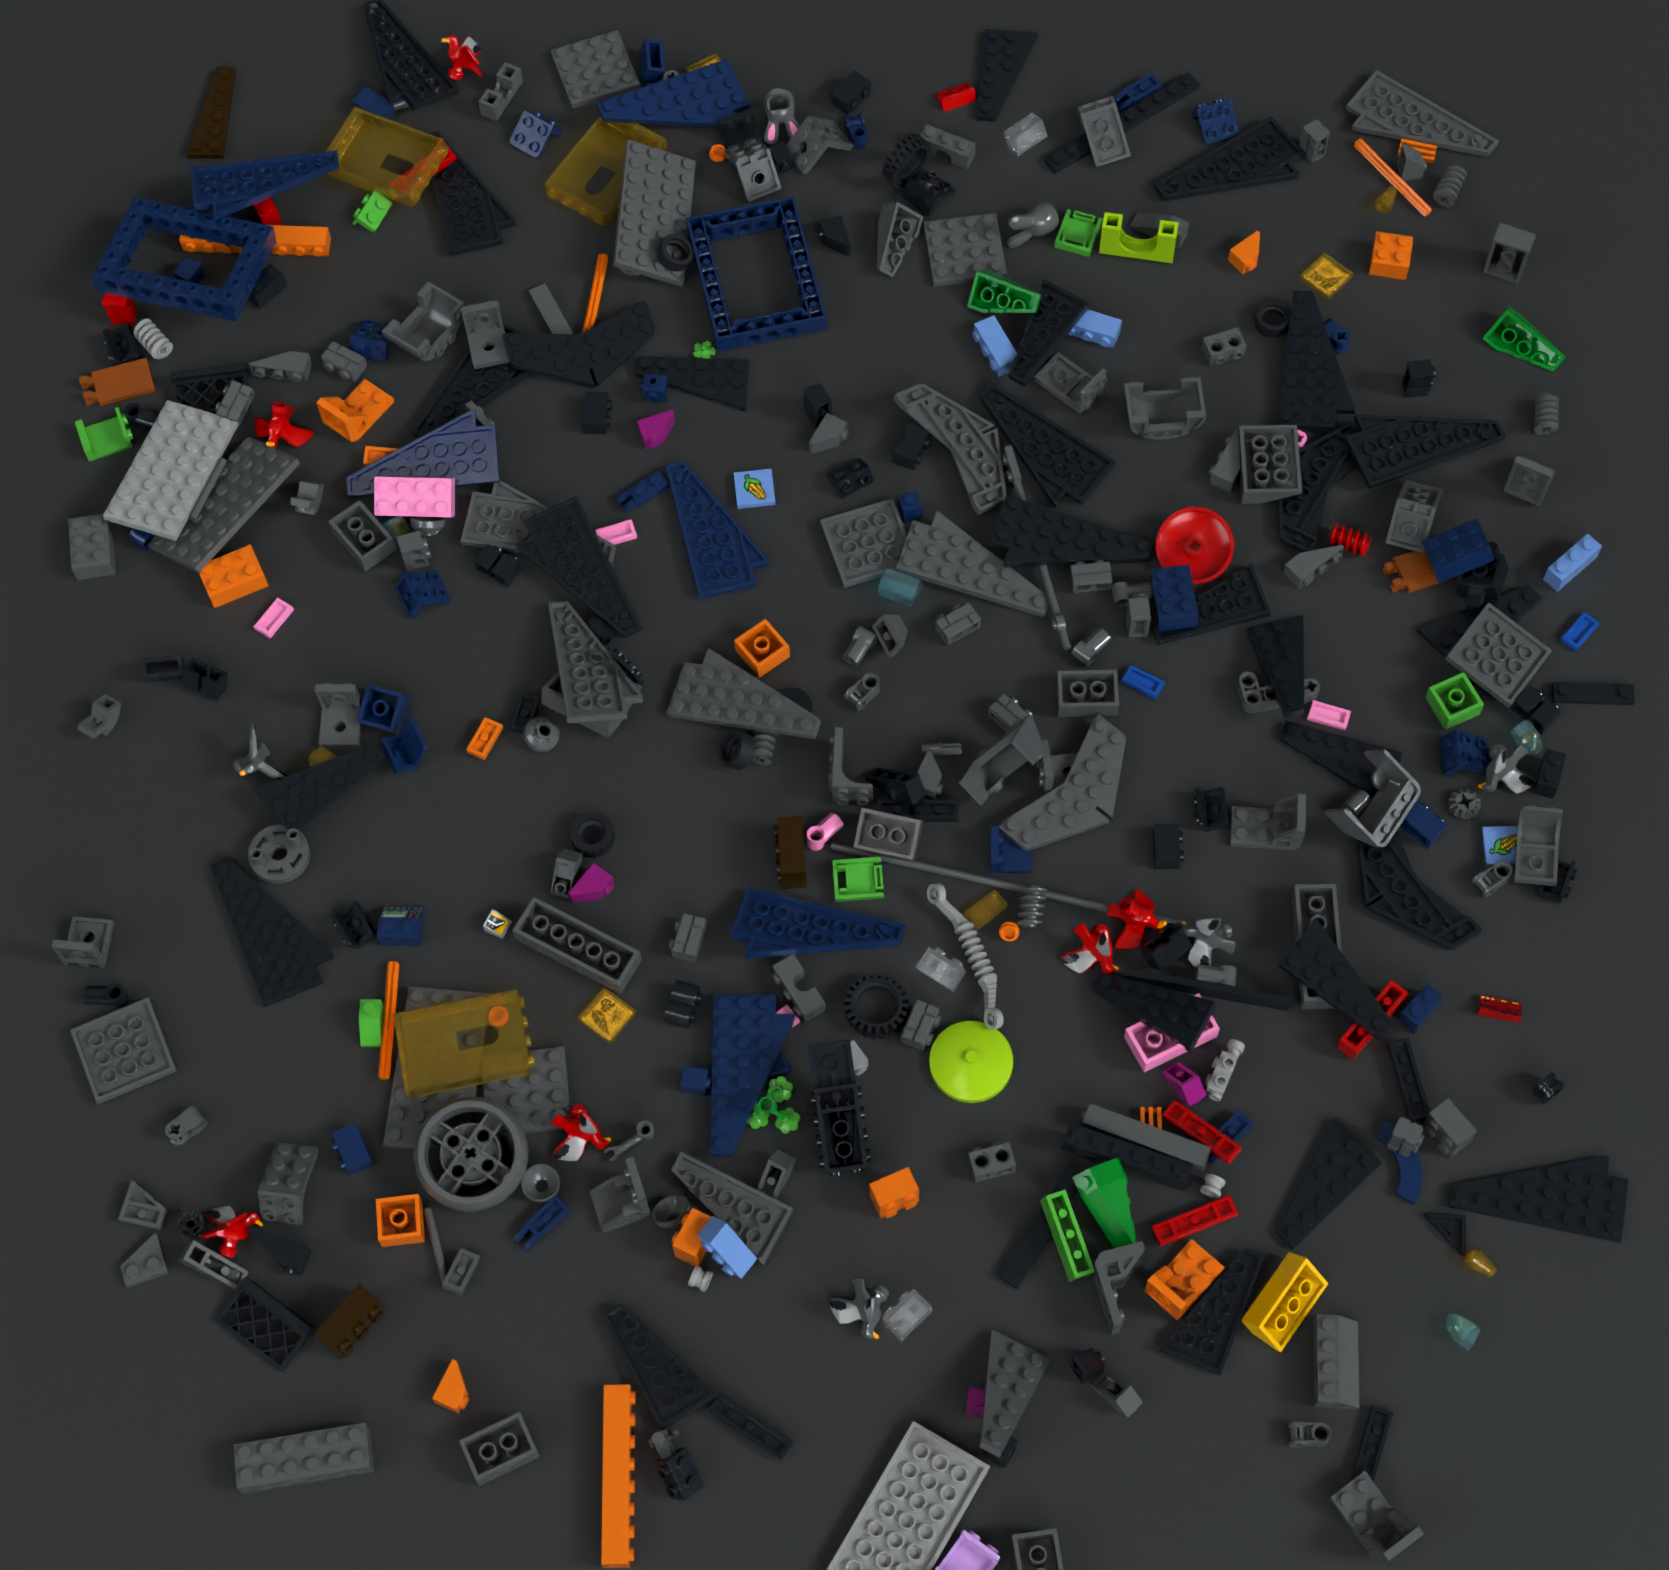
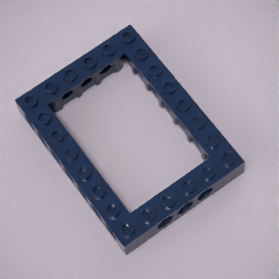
[686,196,827,352]
[92,197,276,322]

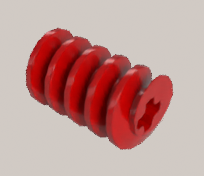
[1329,522,1373,557]

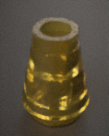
[1375,187,1397,213]
[1464,1248,1498,1278]

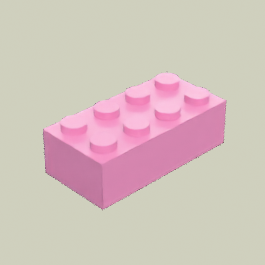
[374,476,455,517]
[1124,993,1220,1072]

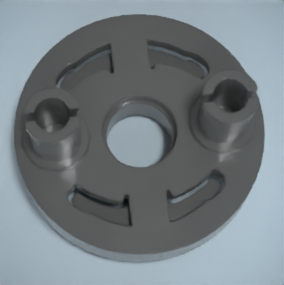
[248,824,311,884]

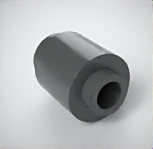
[1341,790,1371,818]

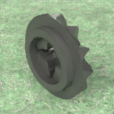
[1448,788,1481,819]

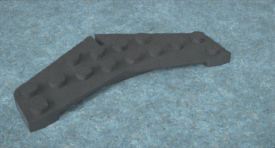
[893,384,1007,515]
[999,715,1126,851]

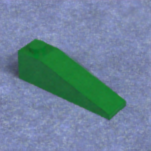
[967,270,1041,313]
[1482,306,1566,371]
[1072,1157,1136,1248]

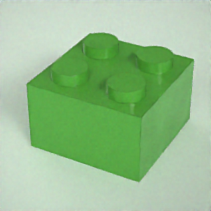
[1425,672,1484,730]

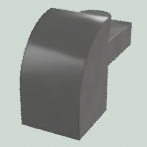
[290,480,324,515]
[78,694,121,739]

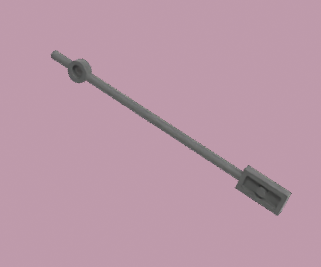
[1001,445,1071,651]

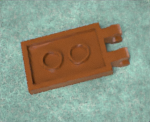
[79,358,156,406]
[1382,550,1458,593]

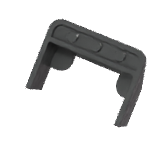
[959,715,1045,806]
[1324,749,1421,847]

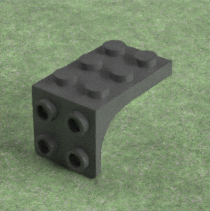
[1034,352,1107,414]
[829,727,873,806]
[1514,805,1563,886]
[258,1142,319,1225]

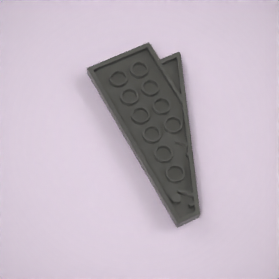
[460,480,616,566]

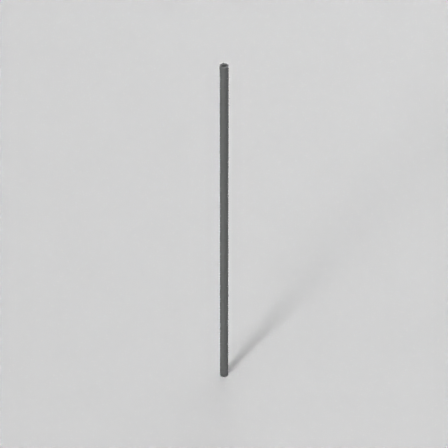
[830,842,1190,927]

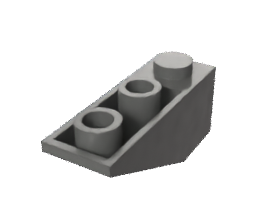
[249,351,312,382]
[1209,430,1241,492]
[1283,545,1344,589]

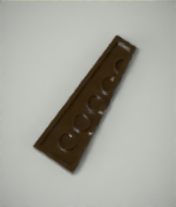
[187,67,236,159]

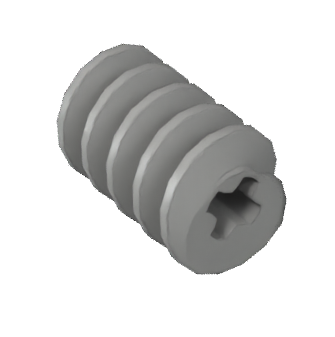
[133,318,173,359]

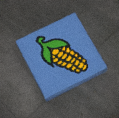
[734,469,776,509]
[1481,826,1517,867]

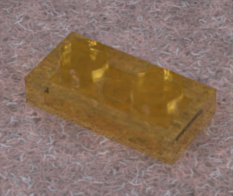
[963,890,1008,931]

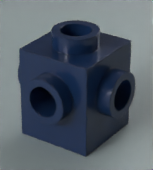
[640,374,668,402]

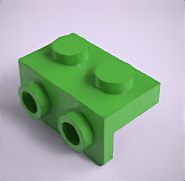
[352,190,393,233]

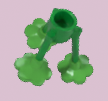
[748,1076,800,1134]

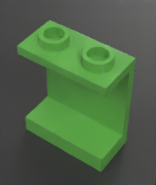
[75,407,134,462]

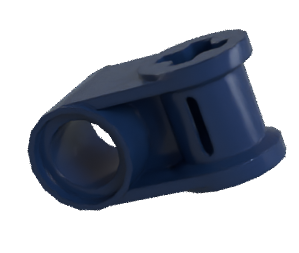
[844,113,867,149]
[1324,318,1350,354]

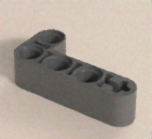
[1237,672,1320,714]

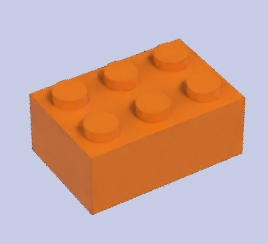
[199,544,269,608]

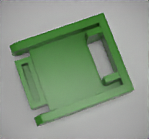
[1054,209,1103,257]
[832,857,884,902]

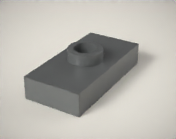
[442,1248,480,1296]

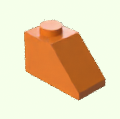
[1228,230,1260,275]
[432,1359,469,1414]

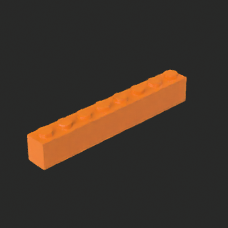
[179,225,331,257]
[601,1384,636,1568]

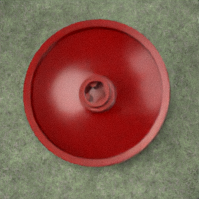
[1156,507,1234,585]

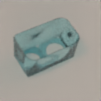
[878,569,922,607]

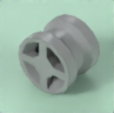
[1200,1174,1226,1199]
[688,1266,713,1292]

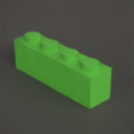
[1040,1190,1095,1282]

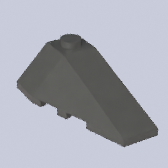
[877,202,923,278]

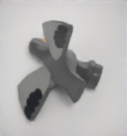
[233,723,287,780]
[1478,744,1536,794]
[1181,917,1236,968]
[829,1277,889,1339]

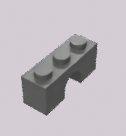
[478,62,523,121]
[920,124,976,170]
[771,955,826,1022]

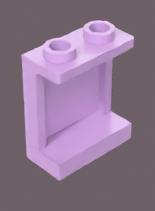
[935,1530,1000,1570]

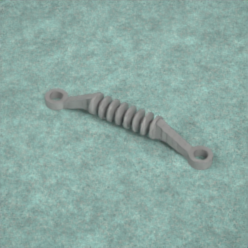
[927,883,1004,1030]

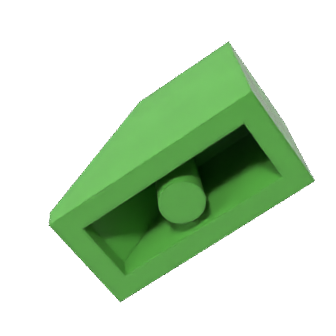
[359,999,384,1047]

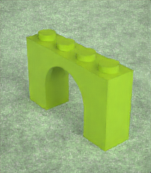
[1099,212,1179,264]

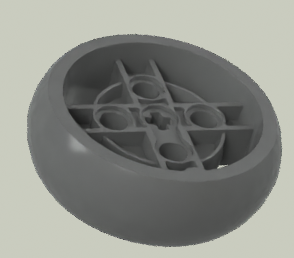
[413,1097,529,1212]

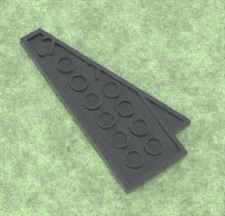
[1346,70,1499,157]
[896,511,1049,618]
[548,601,643,724]
[667,649,821,739]

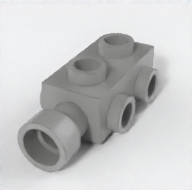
[1204,1039,1245,1101]

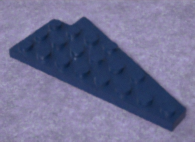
[596,59,750,127]
[190,150,340,220]
[346,409,500,498]
[665,461,769,599]
[731,887,906,959]
[710,994,795,1157]

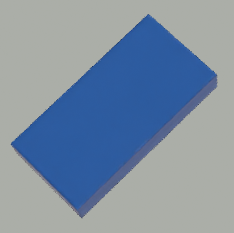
[1560,612,1600,652]
[1121,664,1165,700]

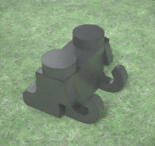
[648,1430,680,1459]

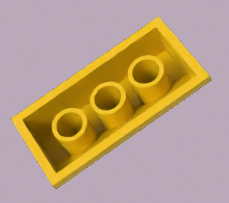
[1241,1252,1328,1352]

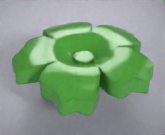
[693,341,716,359]

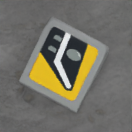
[483,909,512,939]

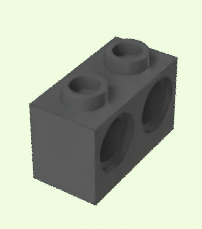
[1201,327,1246,366]
[397,531,431,571]
[1126,596,1151,638]
[968,1141,1016,1183]

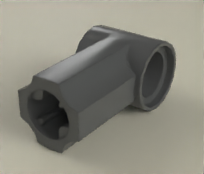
[1112,582,1152,607]
[843,626,878,666]
[1071,628,1111,666]
[1194,964,1237,986]

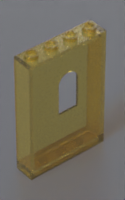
[325,107,449,208]
[544,116,668,226]
[393,989,535,1098]

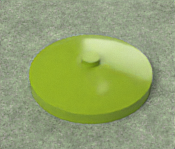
[929,1021,1013,1103]

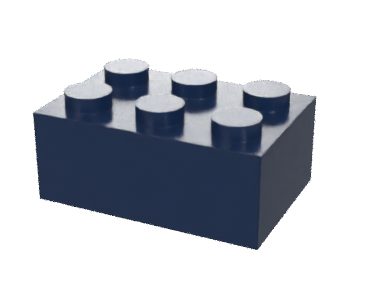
[1422,519,1495,583]
[1150,565,1198,631]

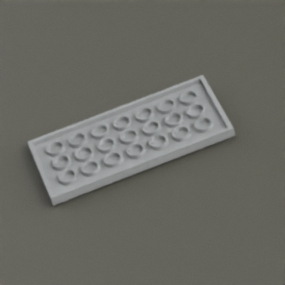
[103,400,238,541]
[827,1421,990,1570]

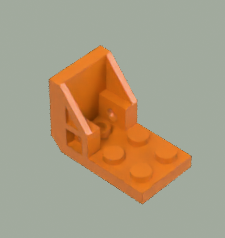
[316,379,394,442]
[1144,1239,1225,1321]

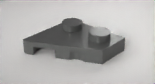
[118,1181,167,1231]
[120,1233,169,1288]

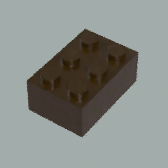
[774,816,807,889]
[314,1283,385,1360]

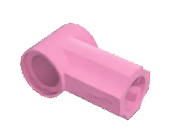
[807,812,844,851]

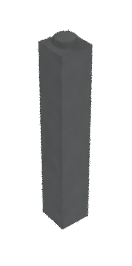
[1081,1103,1211,1172]

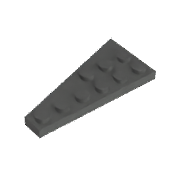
[671,1152,794,1266]
[980,1330,1051,1458]

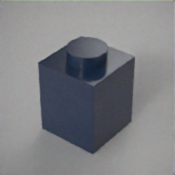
[173,257,205,284]
[898,491,922,523]
[680,1066,712,1096]

